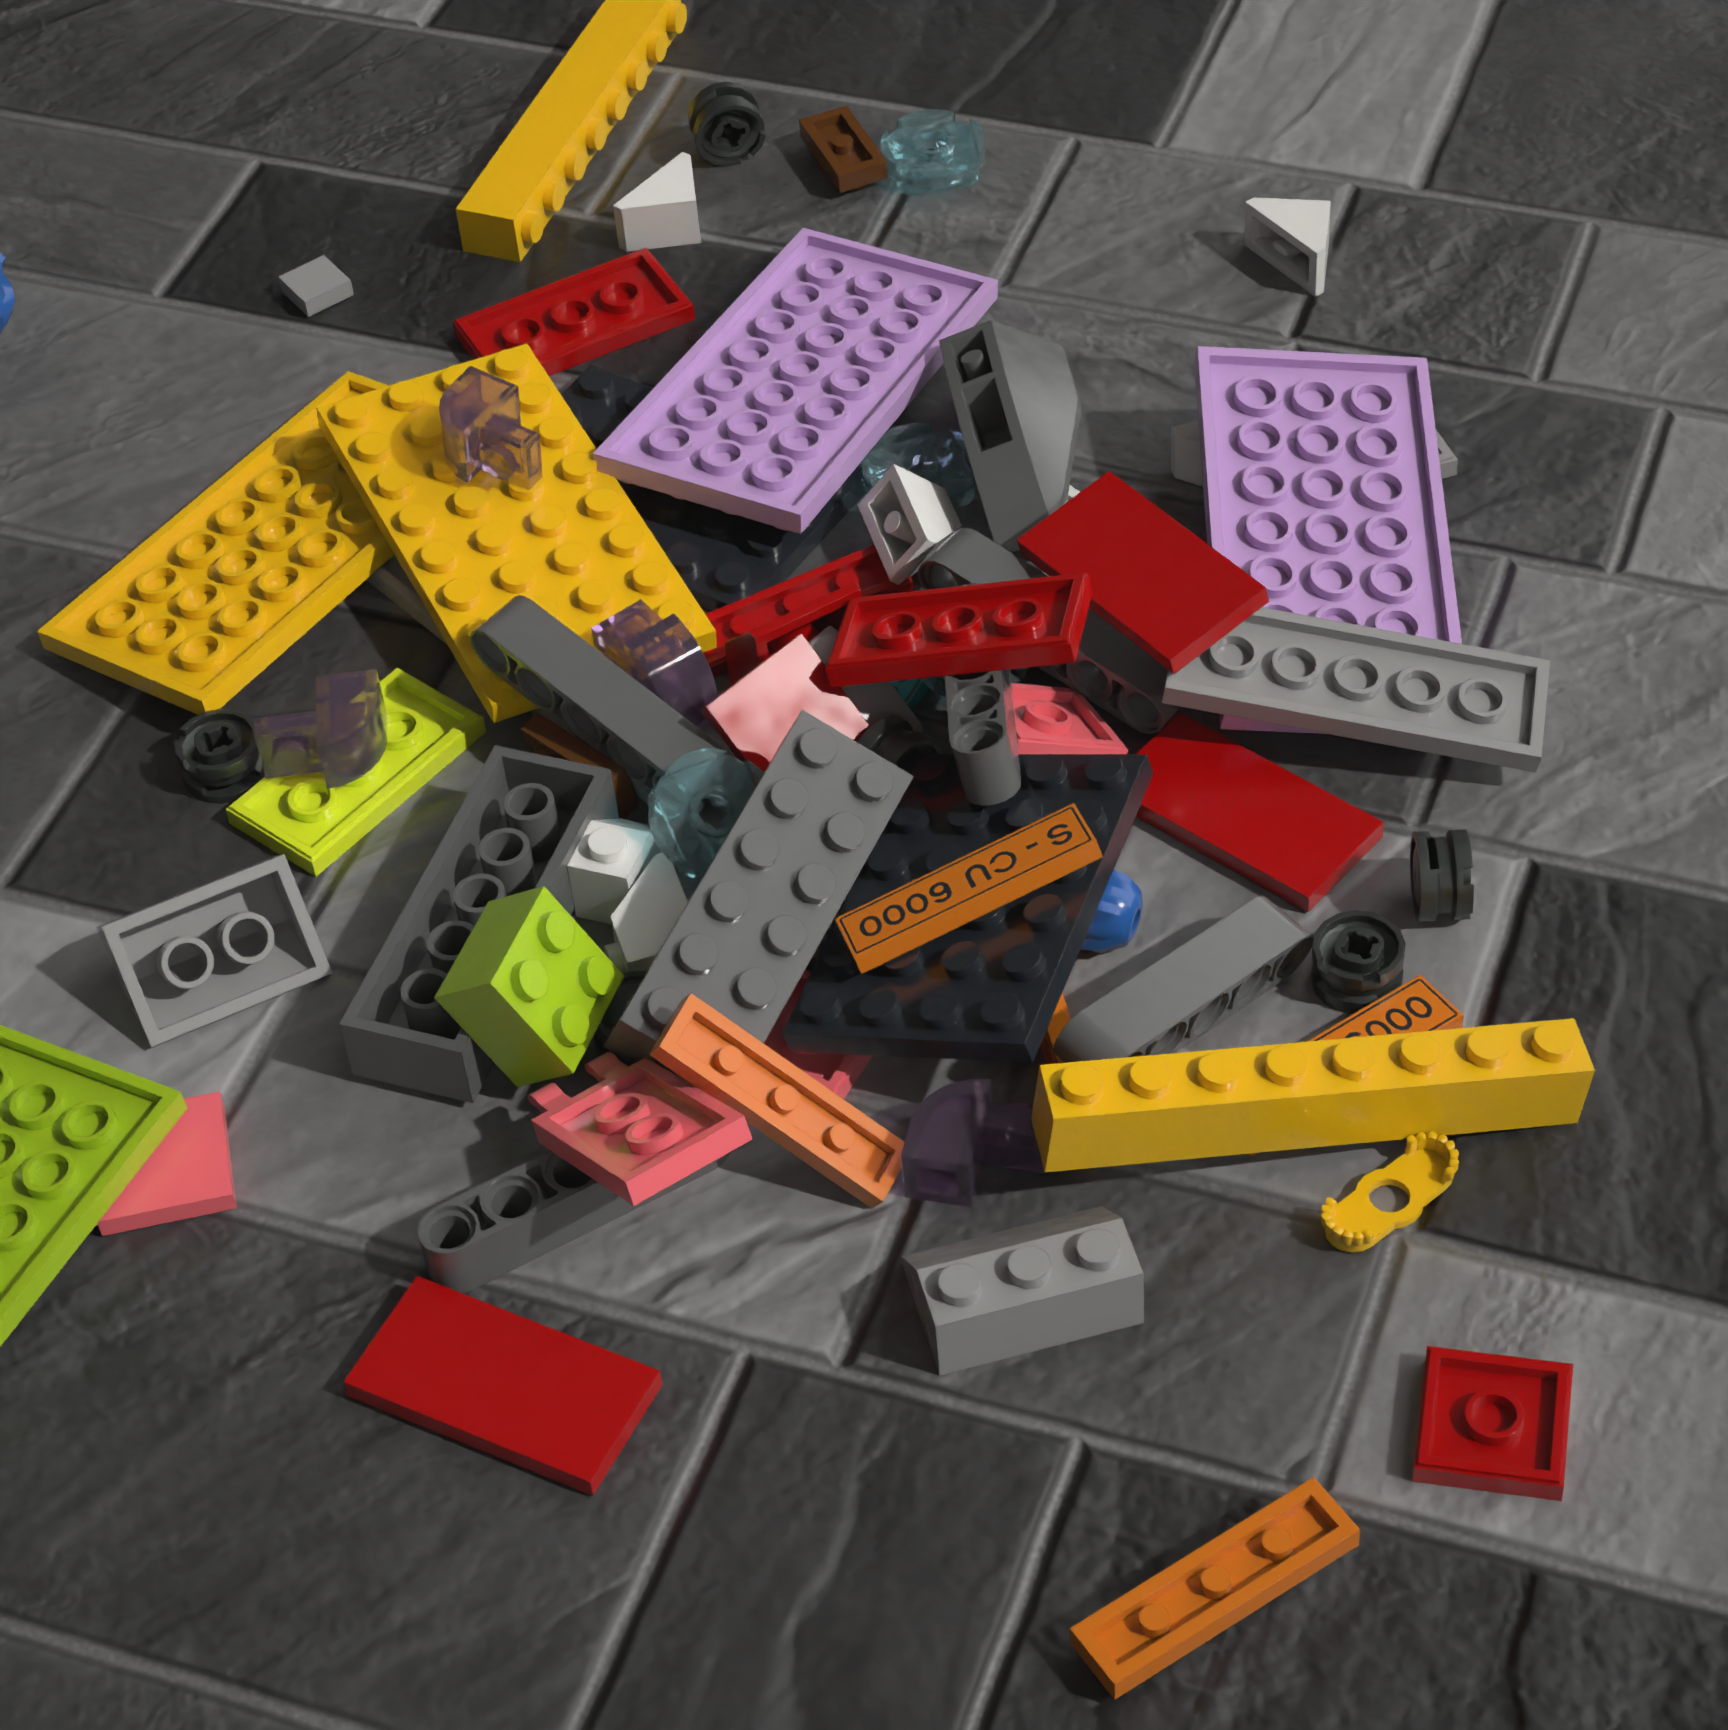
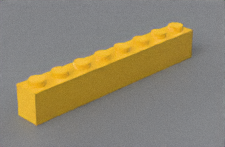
[456,0,687,262]
[1031,1018,1595,1172]

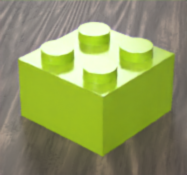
[434,886,624,1087]

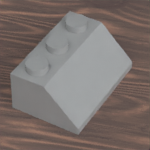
[96,854,333,1047]
[902,1206,1144,1375]

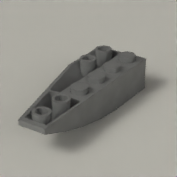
[939,320,1082,562]

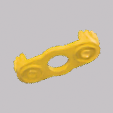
[1321,1131,1459,1253]

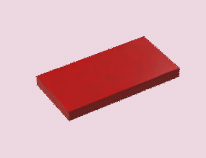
[452,248,695,376]
[1017,471,1269,674]
[825,573,1093,687]
[1136,713,1384,912]
[343,1276,663,1496]

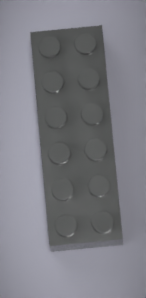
[603,710,914,1084]
[339,745,619,1103]

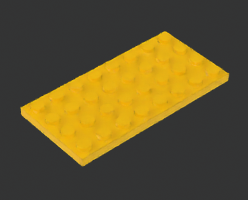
[316,344,717,723]
[37,371,394,715]

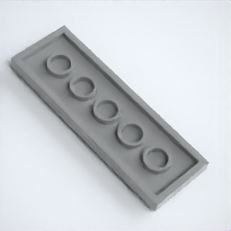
[1162,607,1550,773]

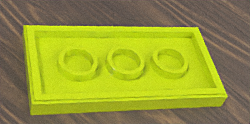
[226,668,486,877]

